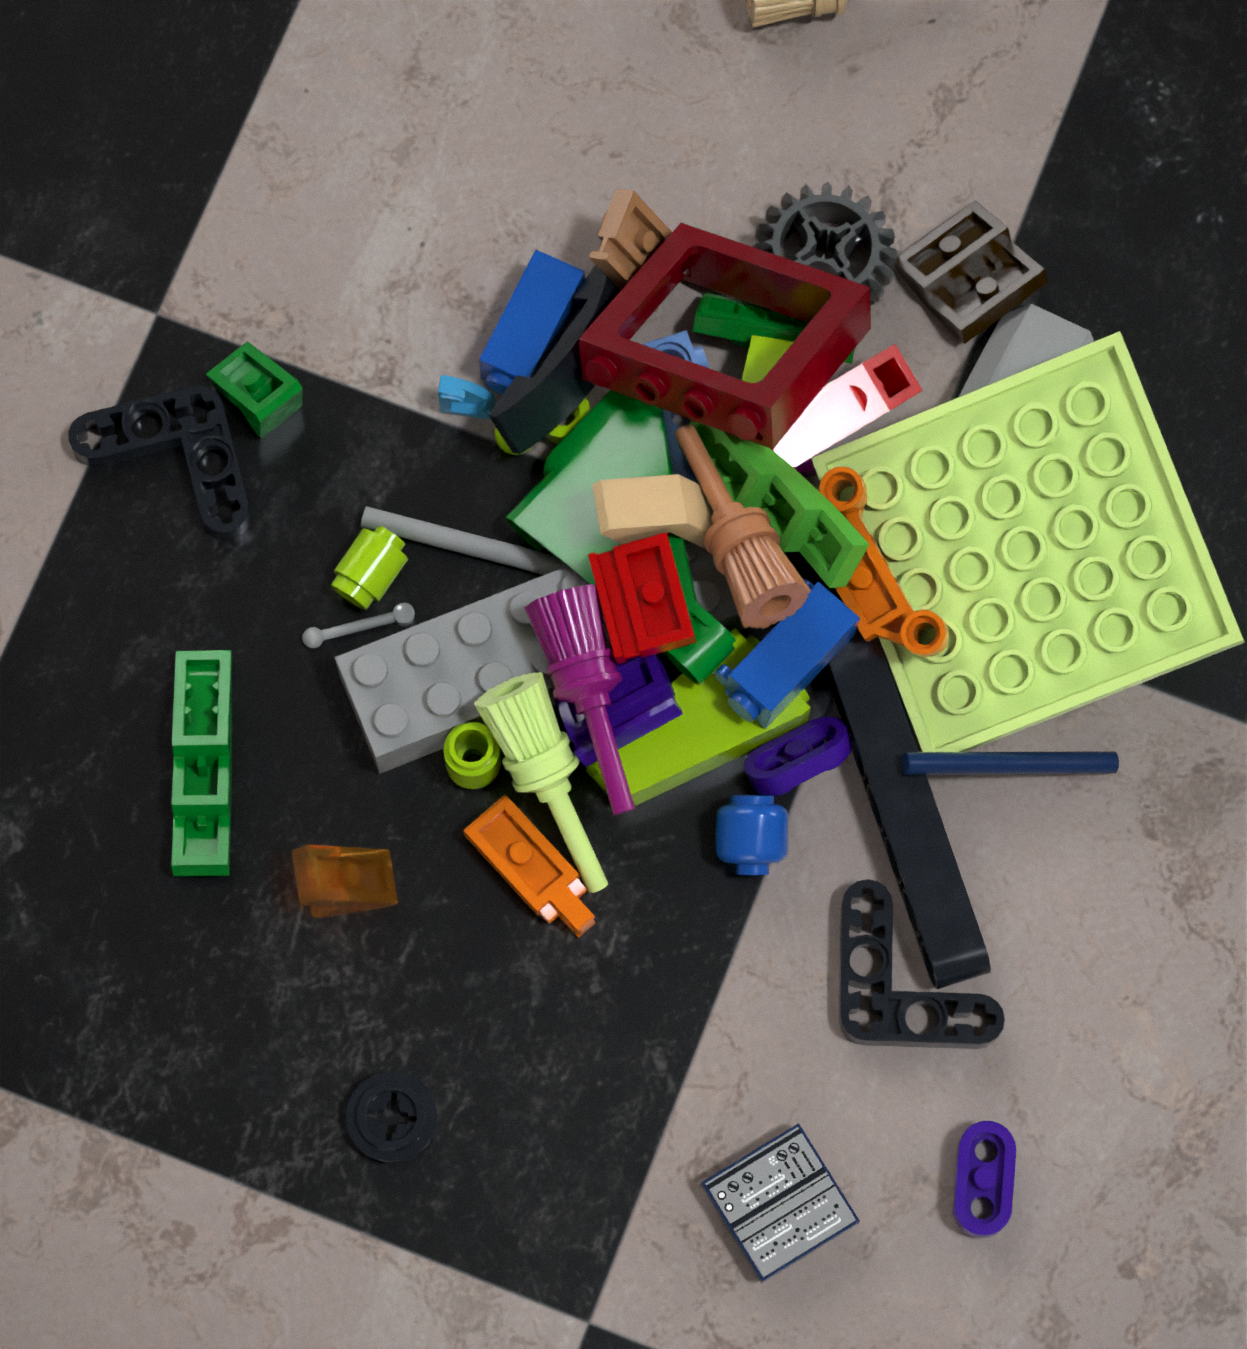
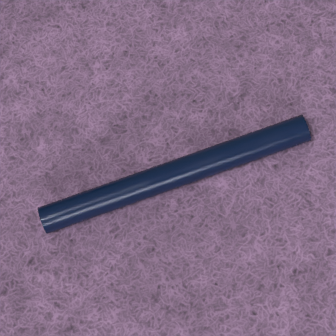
[902,751,1119,775]

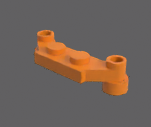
[819,467,949,657]

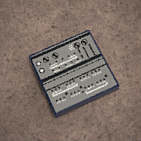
[701,1123,860,1284]

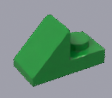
[206,341,303,439]

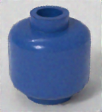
[715,795,789,875]

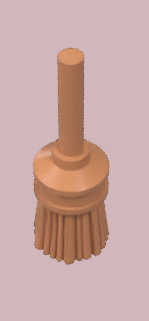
[674,424,811,629]

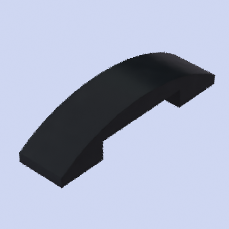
[488,265,620,454]

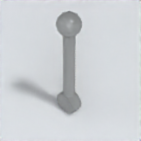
[302,603,415,648]

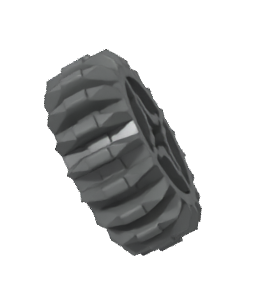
[752,181,898,322]

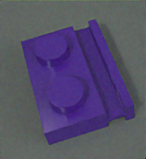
[553,653,683,767]

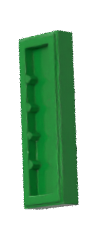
[692,293,855,364]

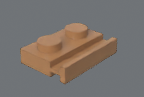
[589,189,672,312]

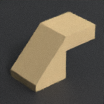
[592,474,714,548]

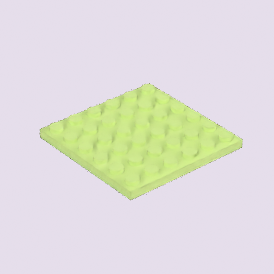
[811,331,1245,752]

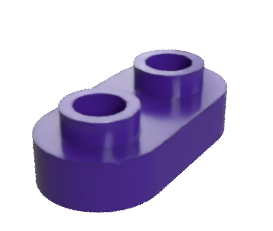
[744,717,853,796]
[953,1121,1016,1238]

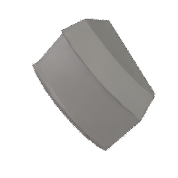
[959,304,1094,397]

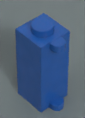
[479,250,586,395]
[714,579,860,729]

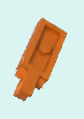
[463,795,596,938]

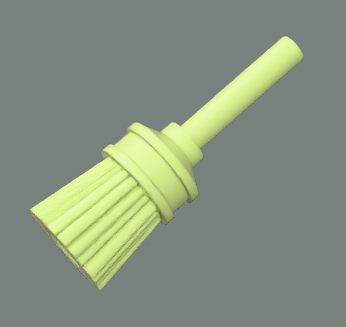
[474,672,608,893]

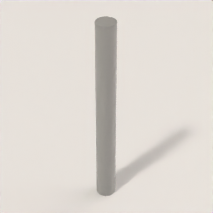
[361,506,566,575]

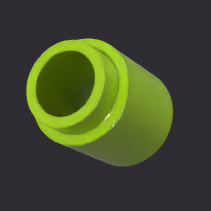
[330,526,408,610]
[444,722,501,789]

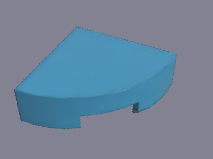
[438,375,496,420]

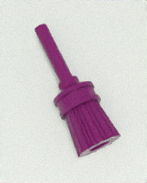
[524,584,635,816]

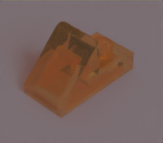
[292,844,398,918]

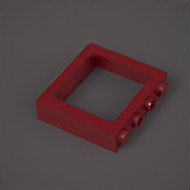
[579,223,871,449]

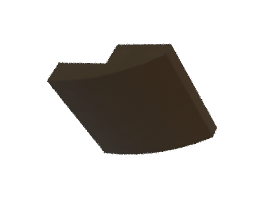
[894,200,1048,344]

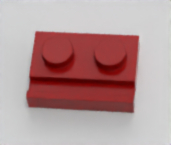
[588,532,697,665]

